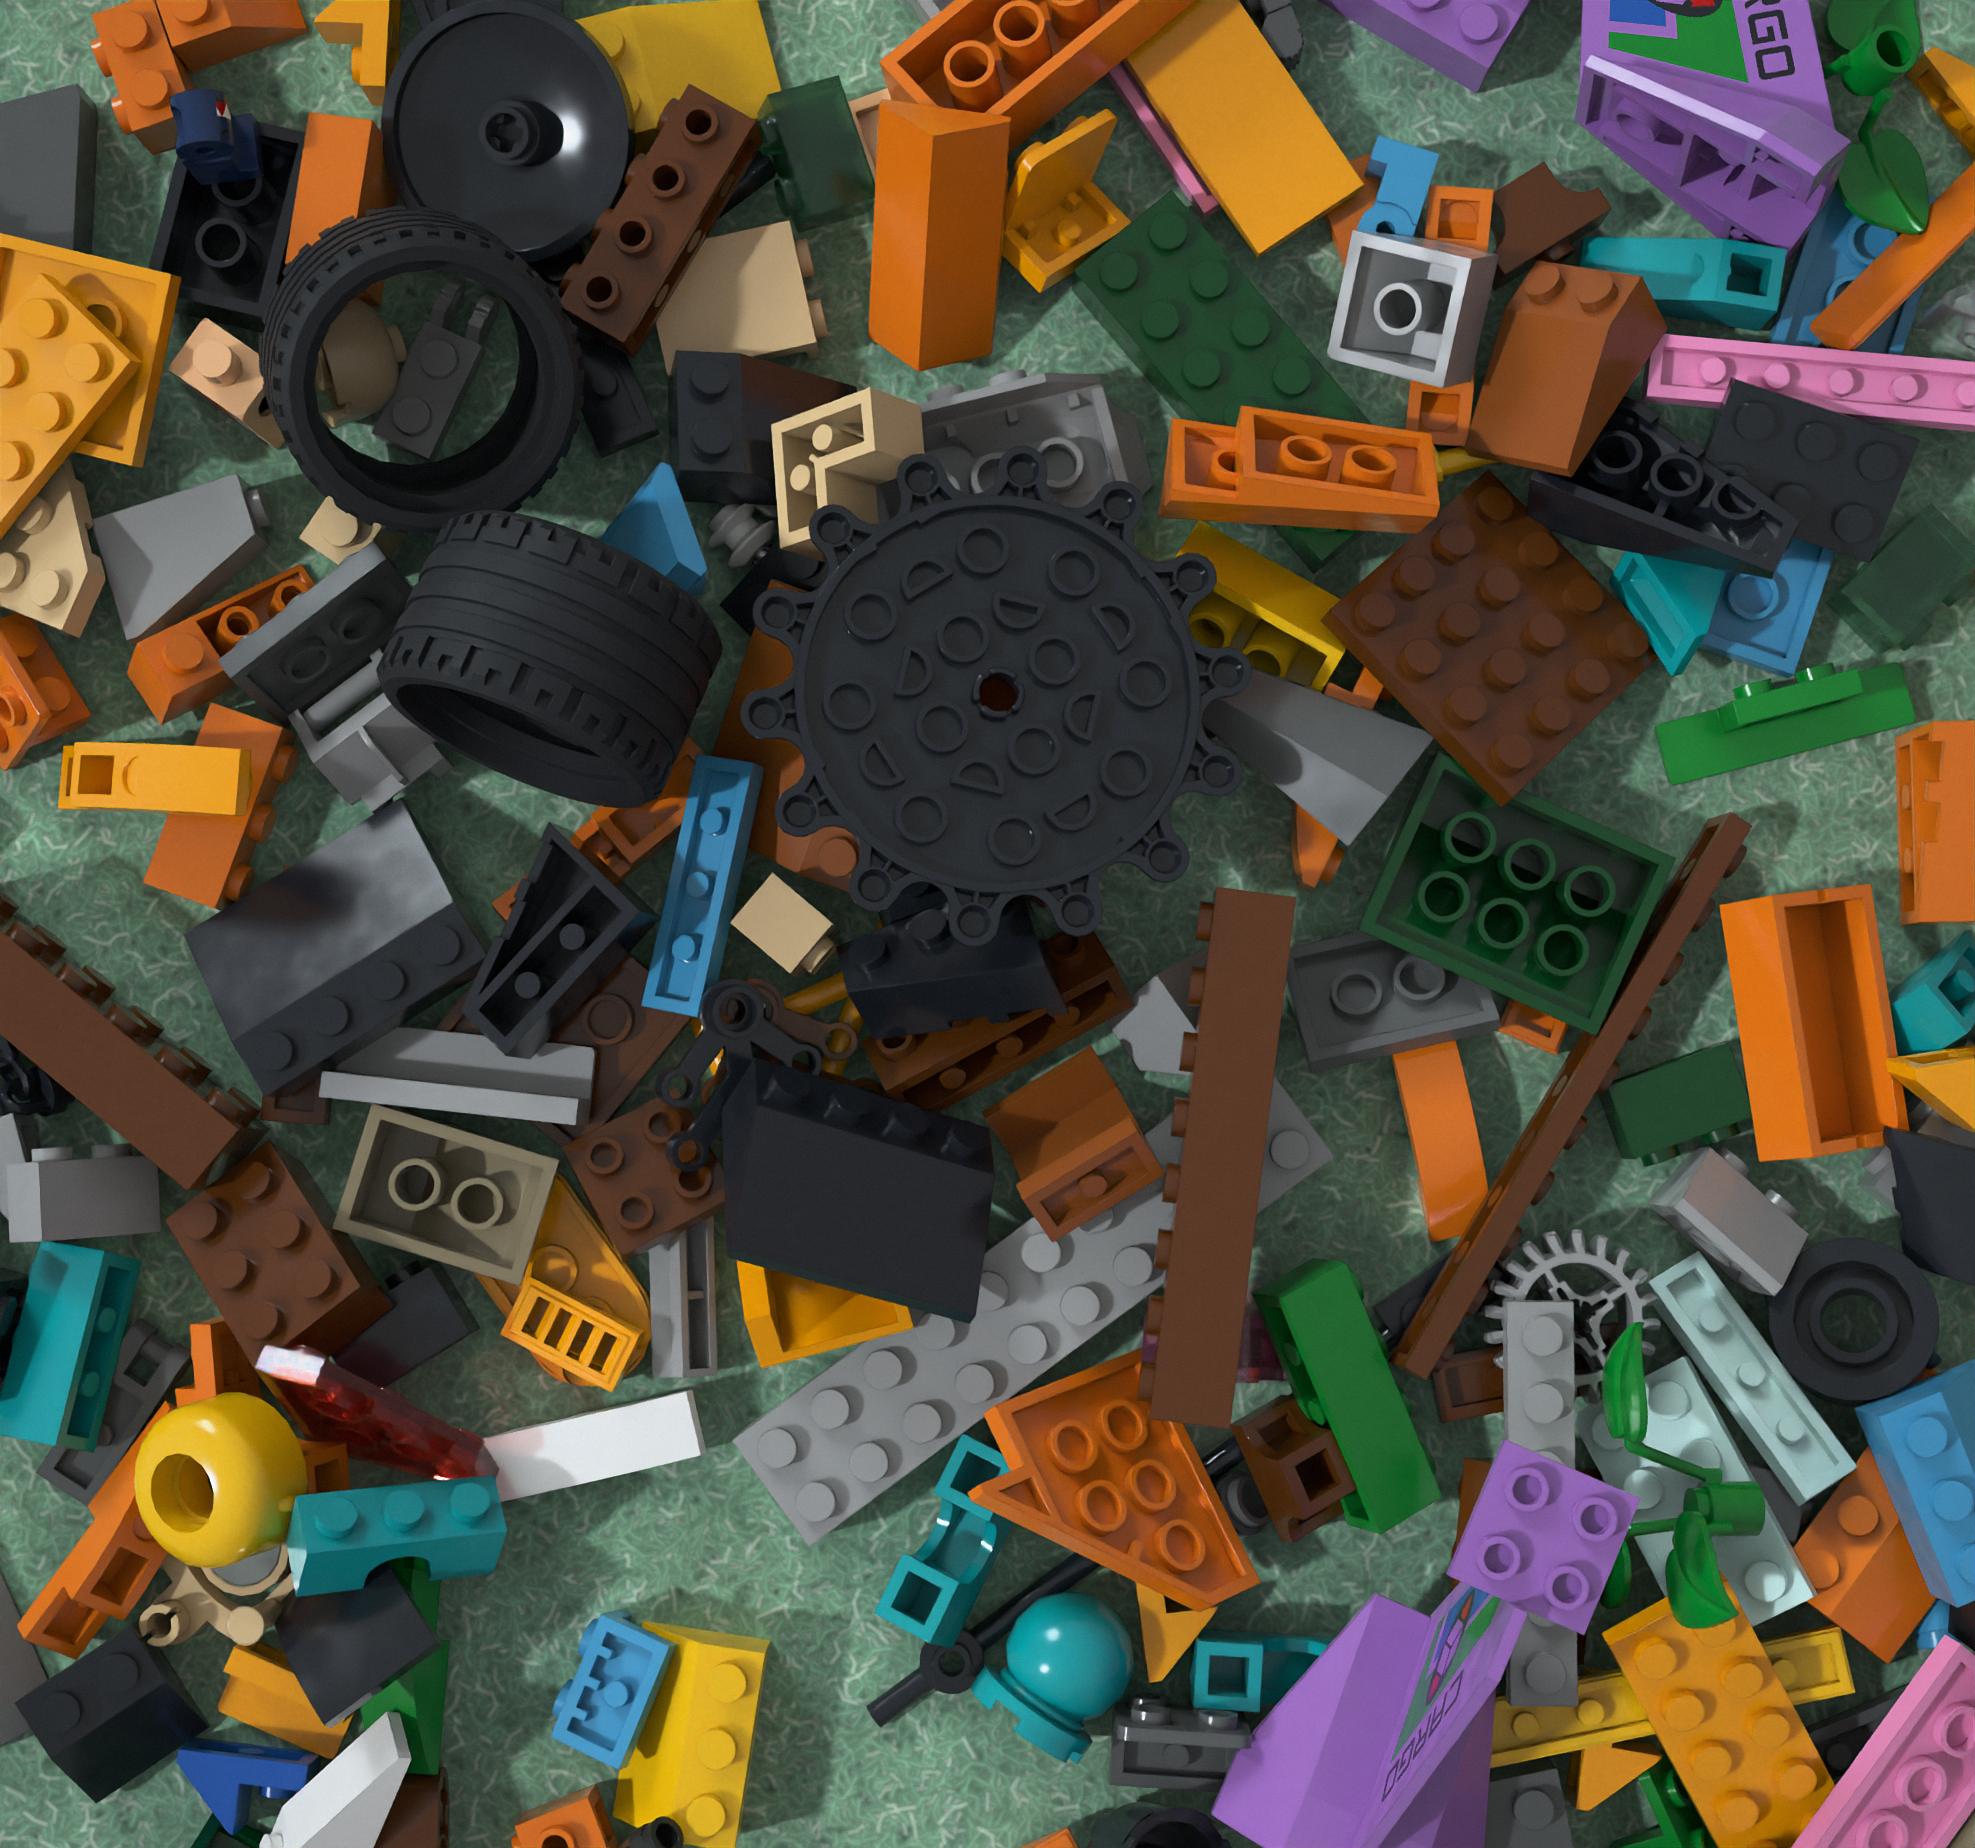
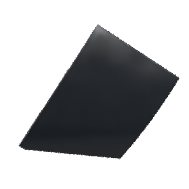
[1882,1125,1975,1286]
[274,1560,443,1728]

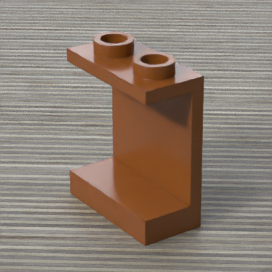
[982,1046,1165,1243]

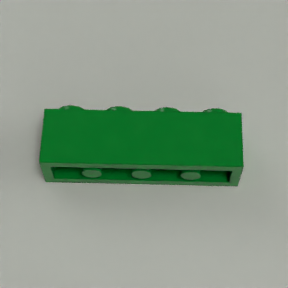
[1251,1258,1443,1534]

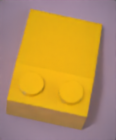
[574,0,789,159]

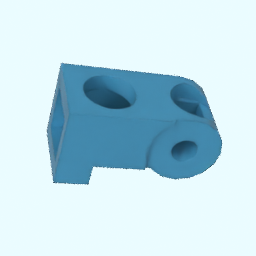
[1356,135,1439,237]

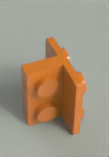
[0,613,92,771]

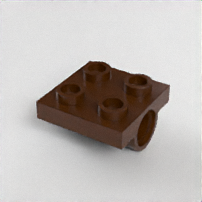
[561,1087,725,1263]

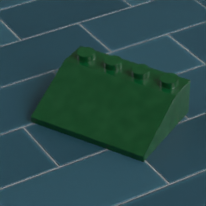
[1357,752,1676,1036]

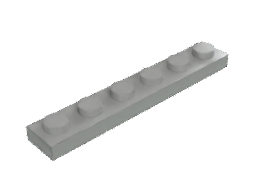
[1503,1300,1578,1706]

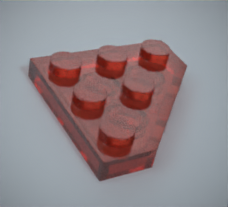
[254,1345,500,1480]

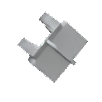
[288,647,454,814]

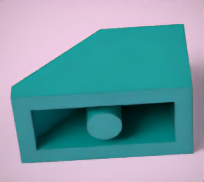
[1888,930,1975,1057]

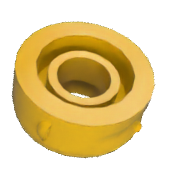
[134,1392,308,1568]

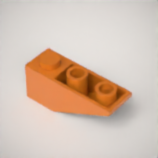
[126,564,315,725]

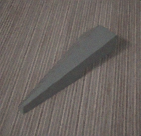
[1202,666,1434,847]

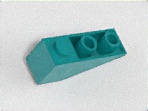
[1578,237,1787,331]

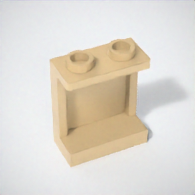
[656,220,829,378]

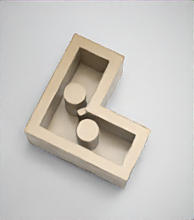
[771,387,925,562]

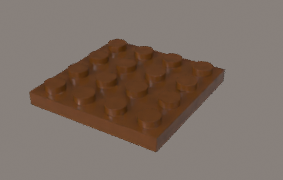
[1320,469,1658,808]

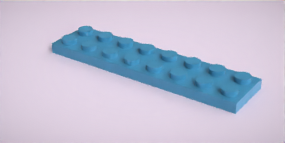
[1699,186,1938,679]

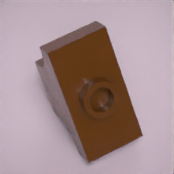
[1490,162,1612,291]
[1230,1394,1357,1543]

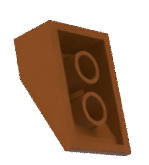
[1464,260,1668,477]

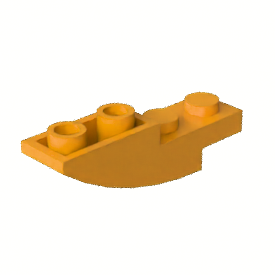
[58,742,253,816]

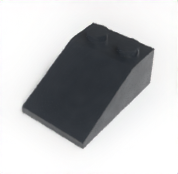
[667,350,857,505]

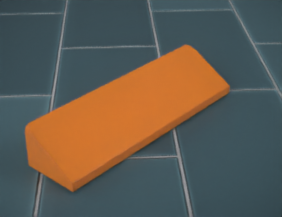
[1809,162,1975,351]

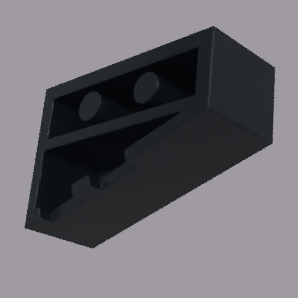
[460,822,661,1059]
[836,895,1070,1040]

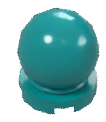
[970,1590,1135,1765]

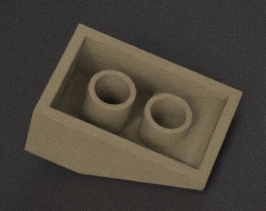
[332,1103,561,1286]

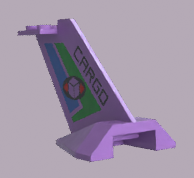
[1575,0,1852,270]
[1211,1438,1641,1848]

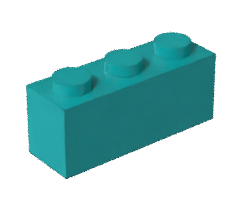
[0,1241,142,1453]

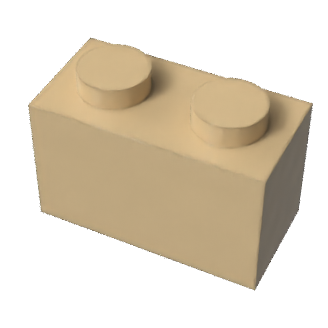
[730,872,839,980]

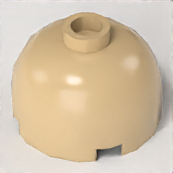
[315,298,407,428]

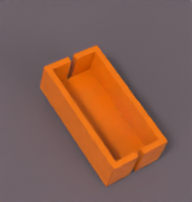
[1719,884,1910,1162]

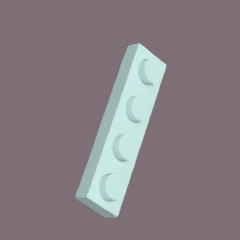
[1642,1251,1858,1507]

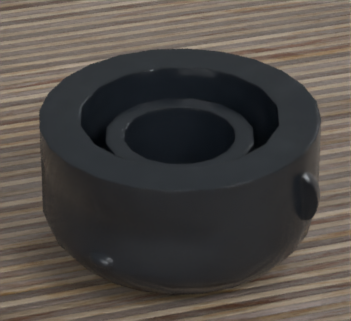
[1764,1237,1942,1407]

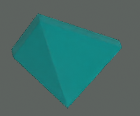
[1608,551,1726,677]

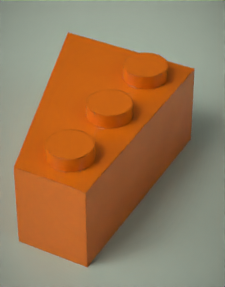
[1895,721,1975,926]

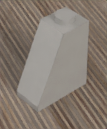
[92,473,273,645]

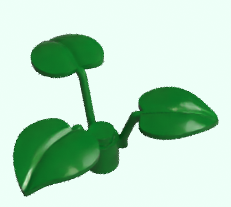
[1822,0,1929,235]
[1599,1322,1765,1629]

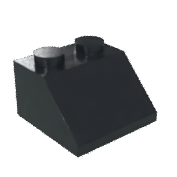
[15,1619,210,1804]

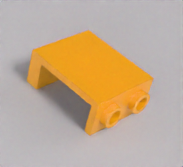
[737,1260,914,1369]

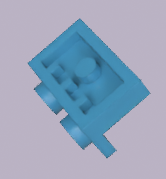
[550,1610,677,1770]

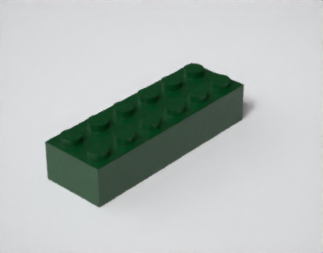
[1072,190,1372,574]

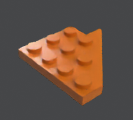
[967,1346,1261,1613]

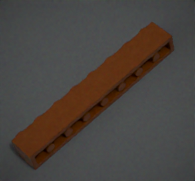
[1137,887,1296,1429]

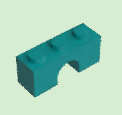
[874,1433,1014,1648]
[285,1475,507,1597]
[1189,1628,1335,1712]

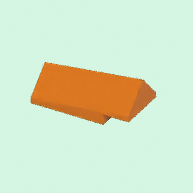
[868,99,1012,372]
[1158,405,1440,534]

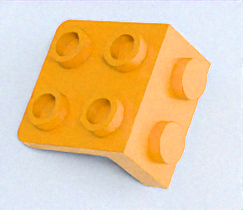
[1002,109,1131,293]

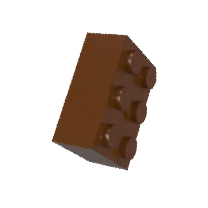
[165,1140,394,1387]

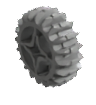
[1481,1229,1661,1405]

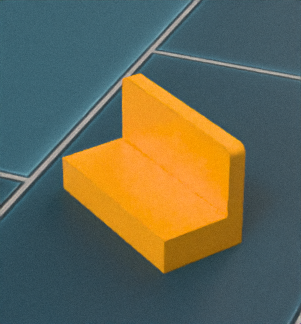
[217,1641,357,1759]

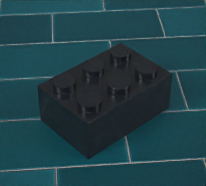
[148,122,306,333]

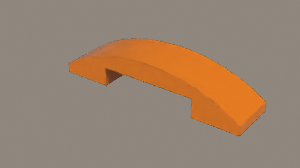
[1405,185,1494,447]
[1391,1040,1489,1242]

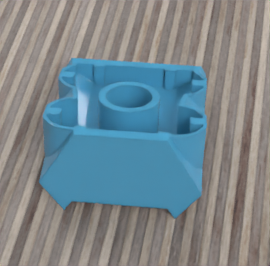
[599,462,708,597]

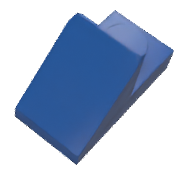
[176,1737,321,1835]

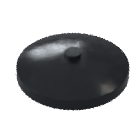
[381,0,636,263]

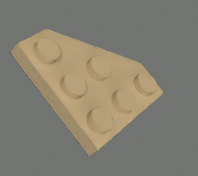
[0,451,106,638]

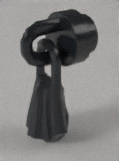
[0,1035,76,1117]

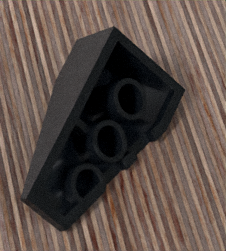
[1527,396,1800,579]

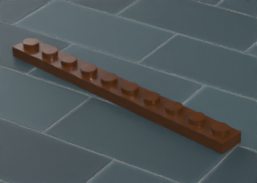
[1388,812,1752,1380]

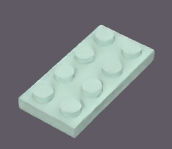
[1575,1356,1818,1627]

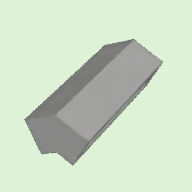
[649,1216,718,1378]

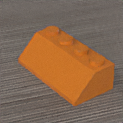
[1793,1369,1939,1665]

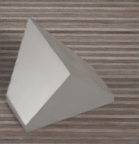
[1105,947,1206,1076]

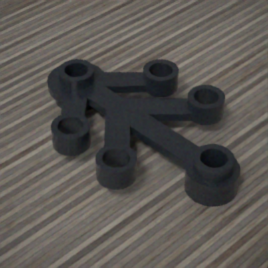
[655,978,823,1172]

